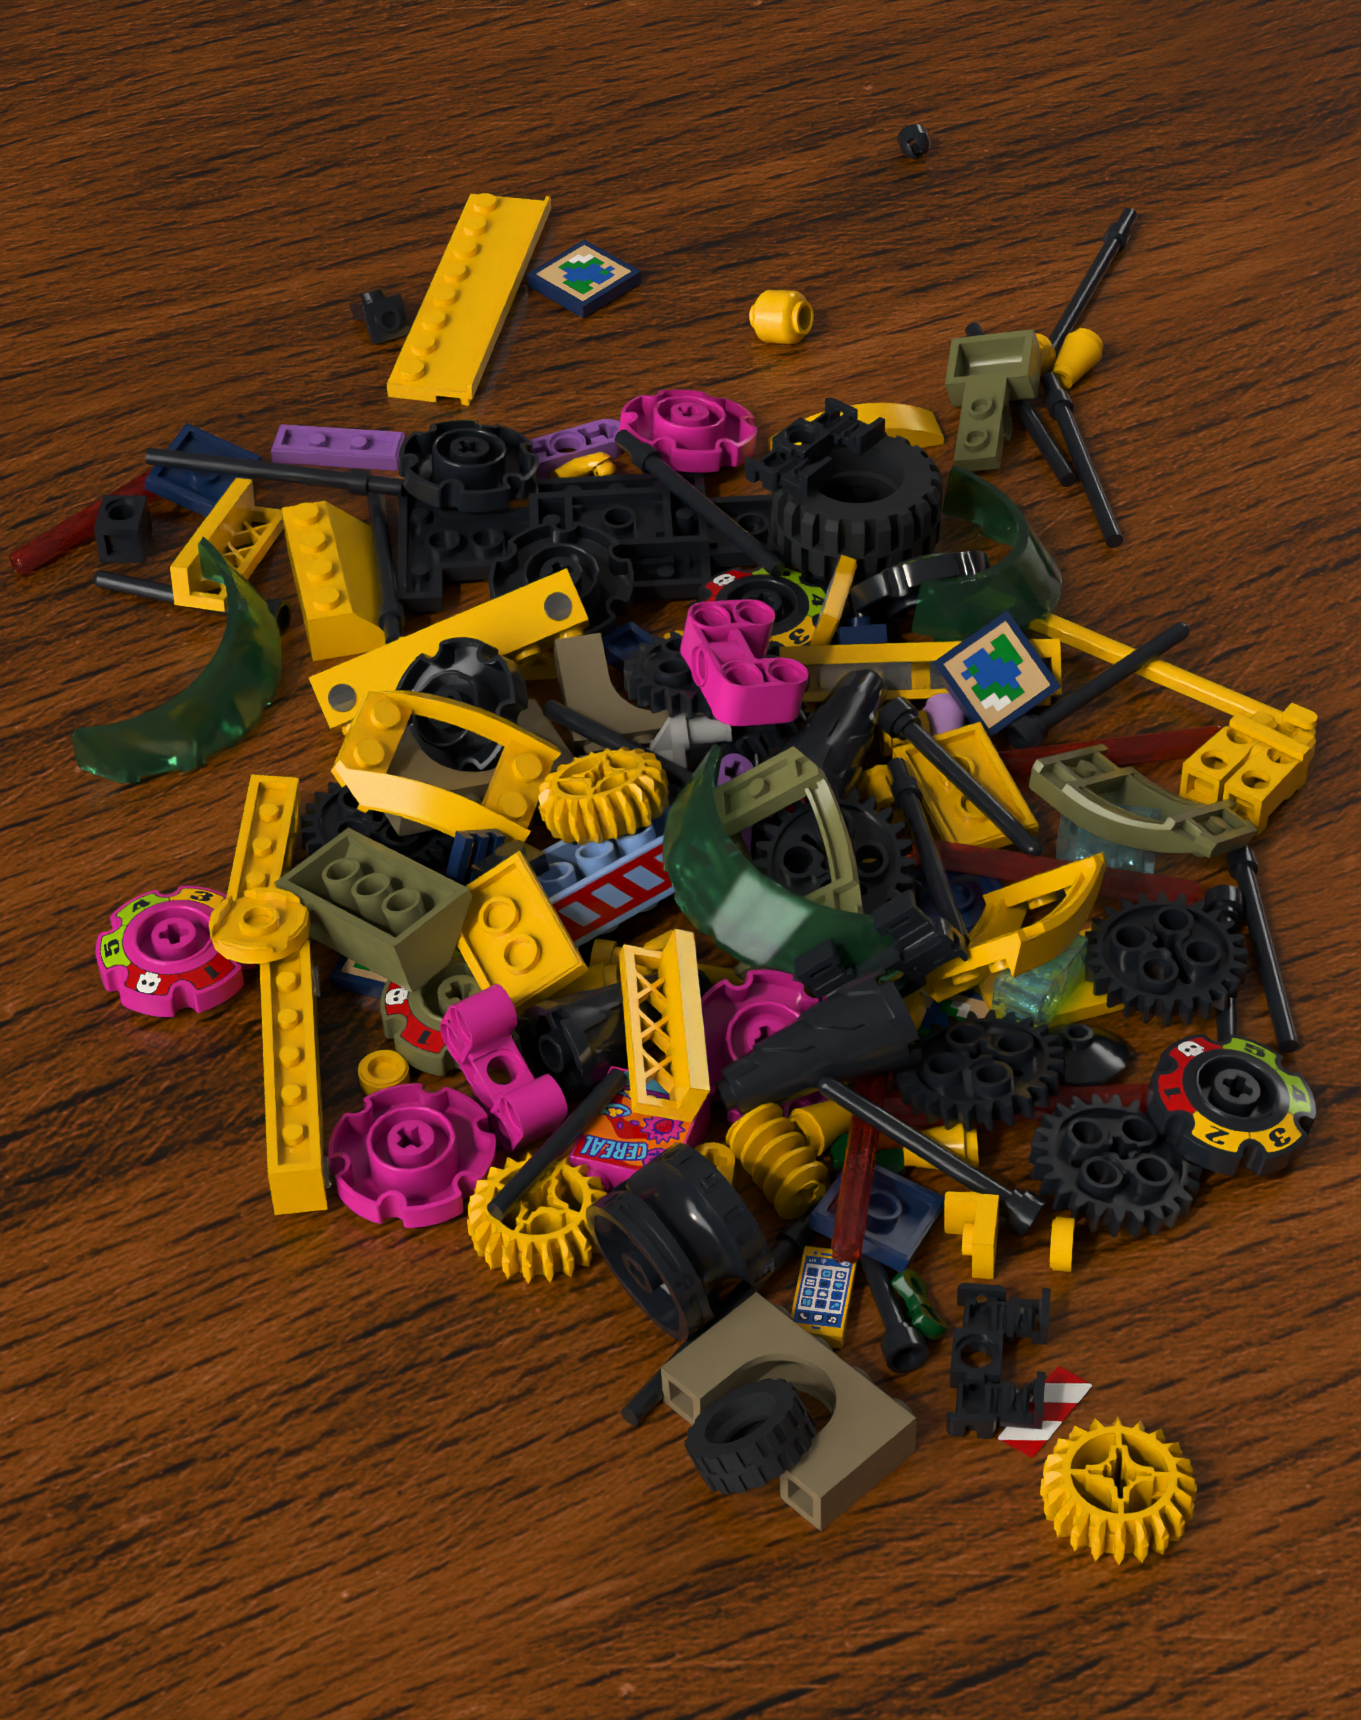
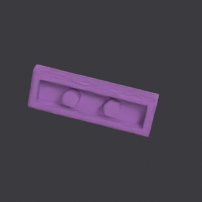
[271,424,405,471]

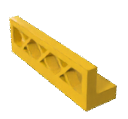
[170,478,284,612]
[226,774,300,901]
[619,929,710,1123]

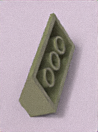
[274,828,472,993]

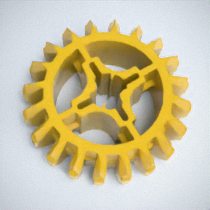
[538,746,669,845]
[467,1151,607,1284]
[1040,1416,1197,1565]

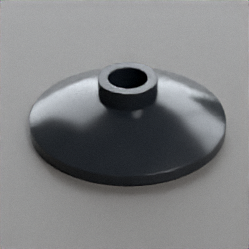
[1049,1024,1129,1088]

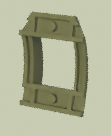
[1029,744,1258,858]
[698,746,864,979]

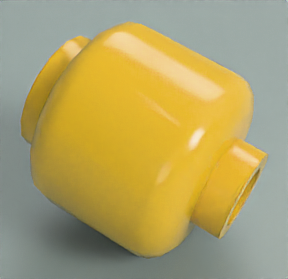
[749,290,814,344]

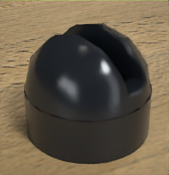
[897,124,931,160]

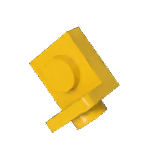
[944,1191,999,1279]

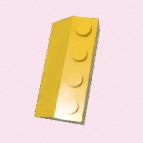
[281,501,386,661]

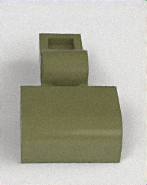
[945,329,1041,473]

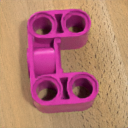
[680,599,809,726]
[440,984,568,1153]

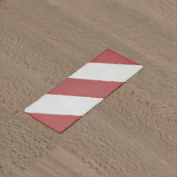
[998,1366,1092,1458]

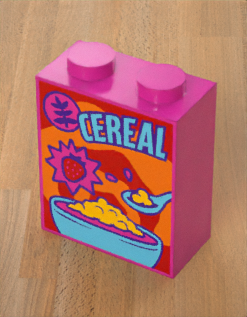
[569,1066,711,1194]

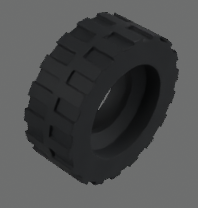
[684,1378,816,1494]

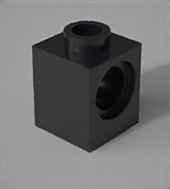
[94,495,153,563]

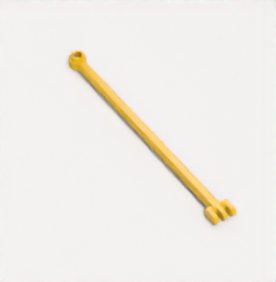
[962,586,1318,737]

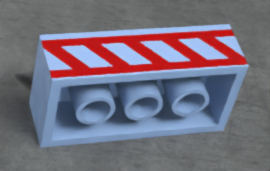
[537,805,714,949]

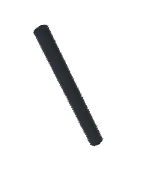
[487,1068,628,1220]

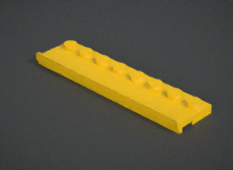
[387,193,551,406]

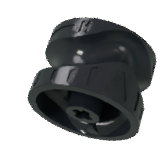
[586,1143,774,1341]

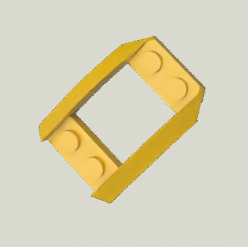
[331,690,561,847]
[920,851,1107,1002]

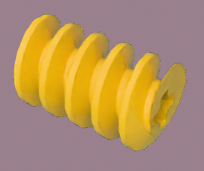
[726,1102,828,1220]

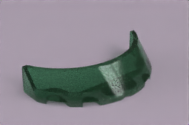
[912,465,1062,641]
[72,537,282,783]
[662,743,901,982]

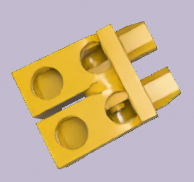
[1179,711,1316,837]

